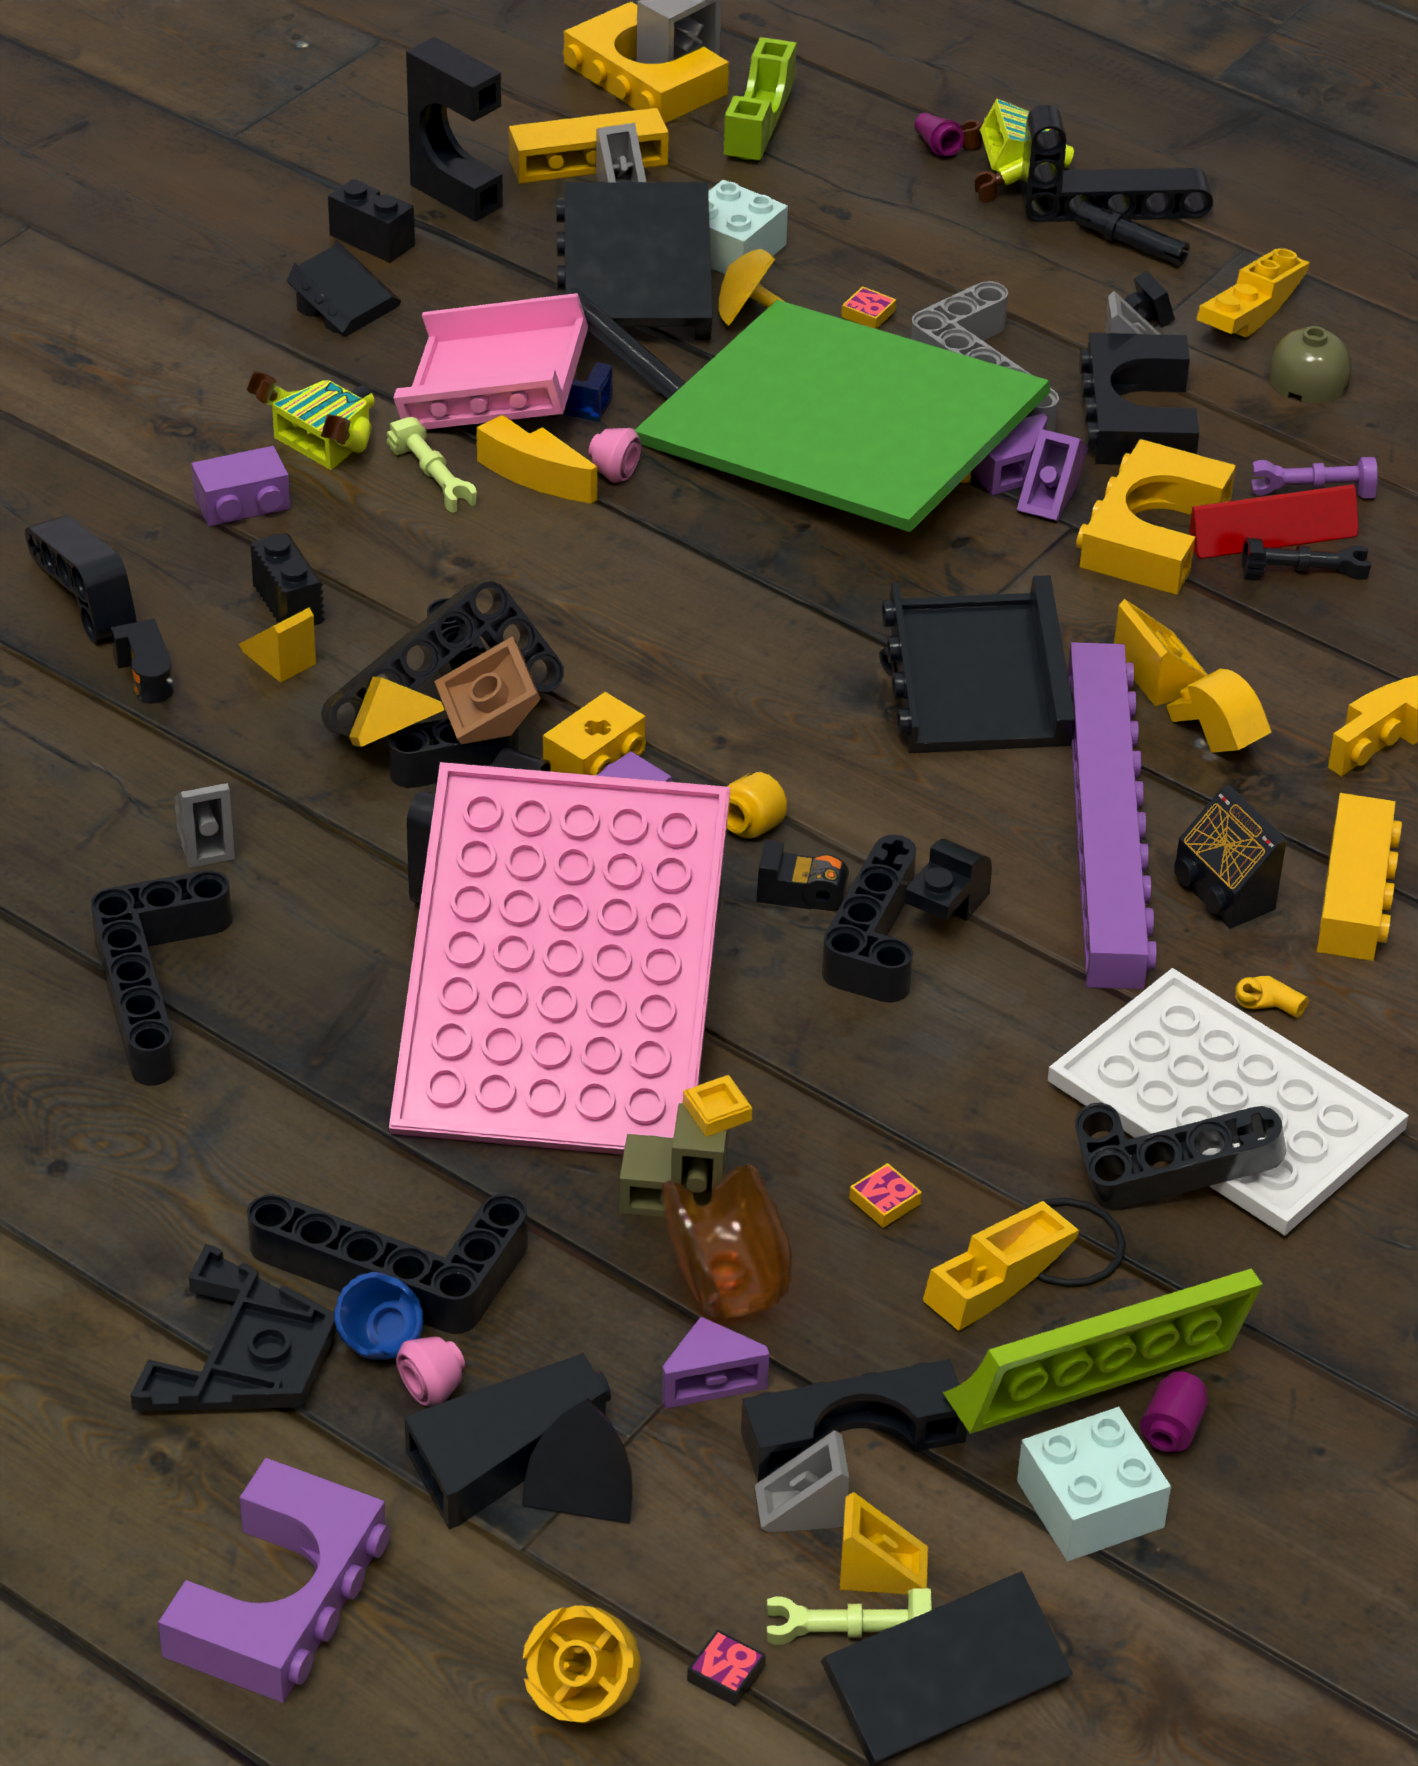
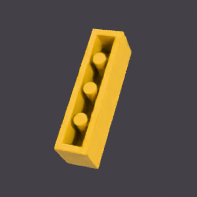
[509,108,669,184]
[1317,793,1402,961]

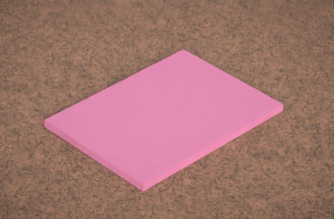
[389,762,730,1155]

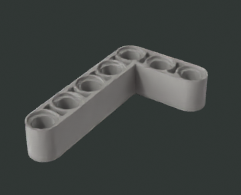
[911,281,1059,432]

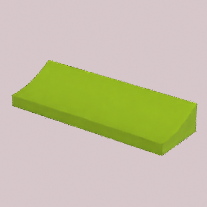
[943,1269,1263,1434]

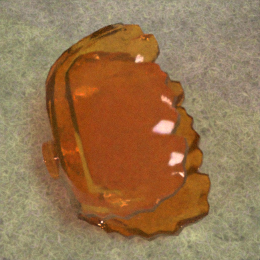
[662,1164,792,1320]

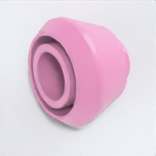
[588,428,641,484]
[396,1337,465,1407]

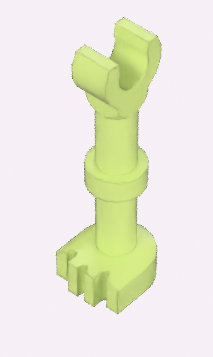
[387,417,477,513]
[767,1589,931,1645]

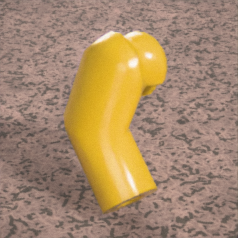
[1235,976,1309,1018]

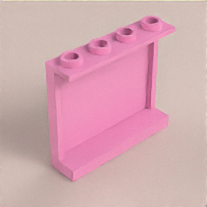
[393,293,588,429]

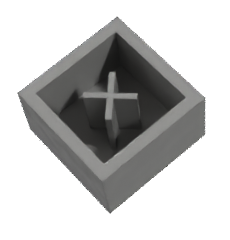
[637,0,722,64]

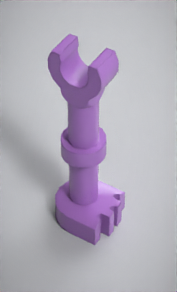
[1251,457,1377,498]

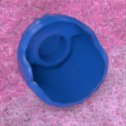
[334,1272,424,1360]

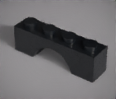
[741,1359,967,1482]

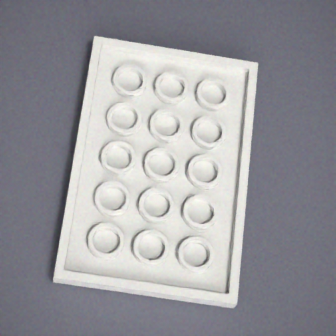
[1047,968,1409,1235]

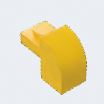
[1166,669,1272,753]

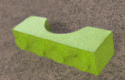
[724,37,797,160]

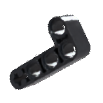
[25,515,137,643]
[822,835,916,1003]
[1075,1103,1286,1210]

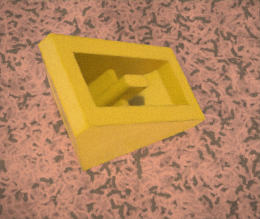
[239,608,316,683]
[349,676,445,747]
[840,1492,928,1595]

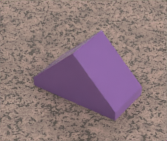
[662,1317,769,1409]

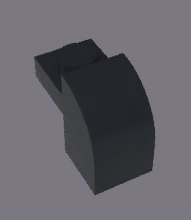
[905,839,992,921]

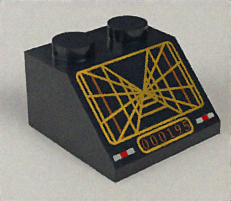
[1174,785,1287,929]

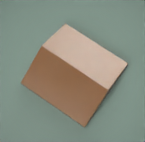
[434,636,541,744]

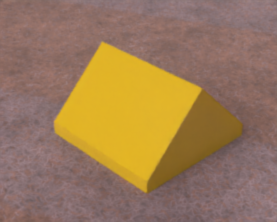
[1114,599,1208,706]

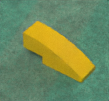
[476,414,597,504]
[922,1201,1079,1331]

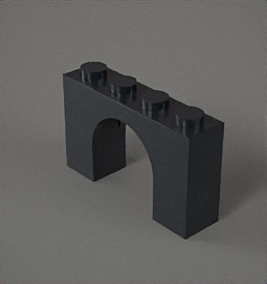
[406,37,503,222]
[1079,333,1199,465]

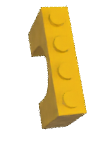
[563,2,729,123]
[1076,439,1236,595]

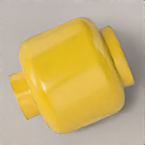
[726,772,787,839]

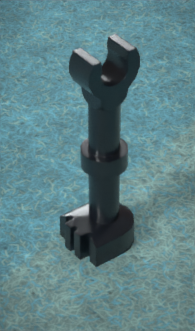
[1241,537,1371,580]

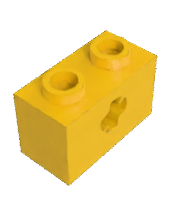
[543,692,646,776]

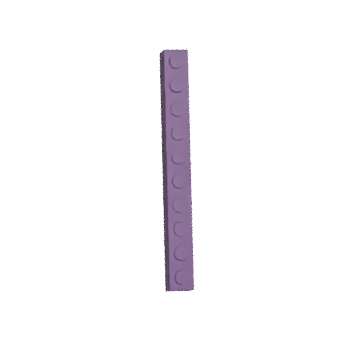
[1067,642,1156,989]

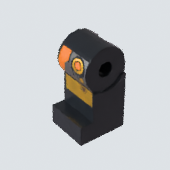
[111,618,173,704]
[756,839,849,911]

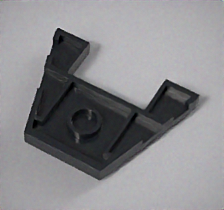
[130,1244,337,1411]

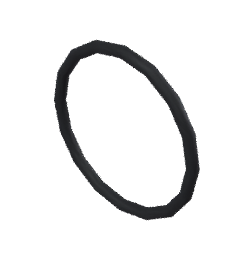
[1024,1197,1126,1287]

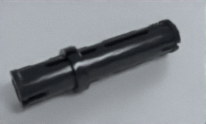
[1075,201,1190,267]

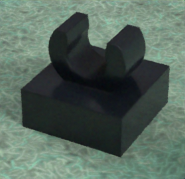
[1125,271,1175,327]

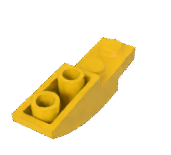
[1196,248,1310,338]
[1328,675,1418,777]

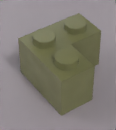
[619,1103,729,1223]

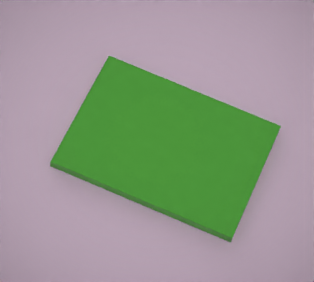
[635,300,1051,532]

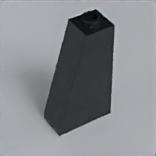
[404,1353,611,1529]

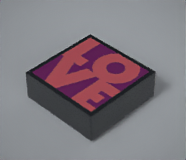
[687,1629,766,1706]

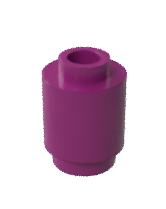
[1140,1371,1208,1452]

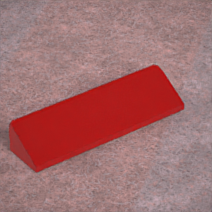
[1189,484,1358,559]

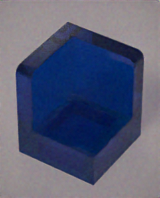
[563,362,613,422]

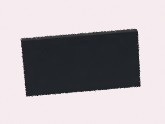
[821,1571,1073,1766]

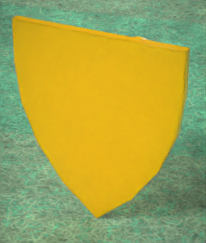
[719,249,785,326]

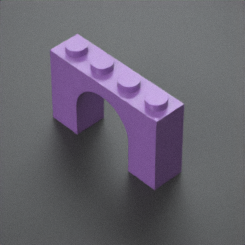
[158,1458,390,1703]

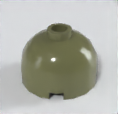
[1268,326,1351,404]

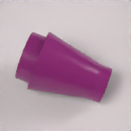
[914,112,964,156]

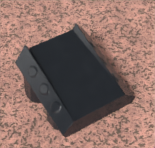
[287,240,401,337]

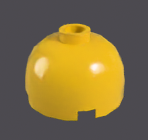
[523,1605,641,1723]

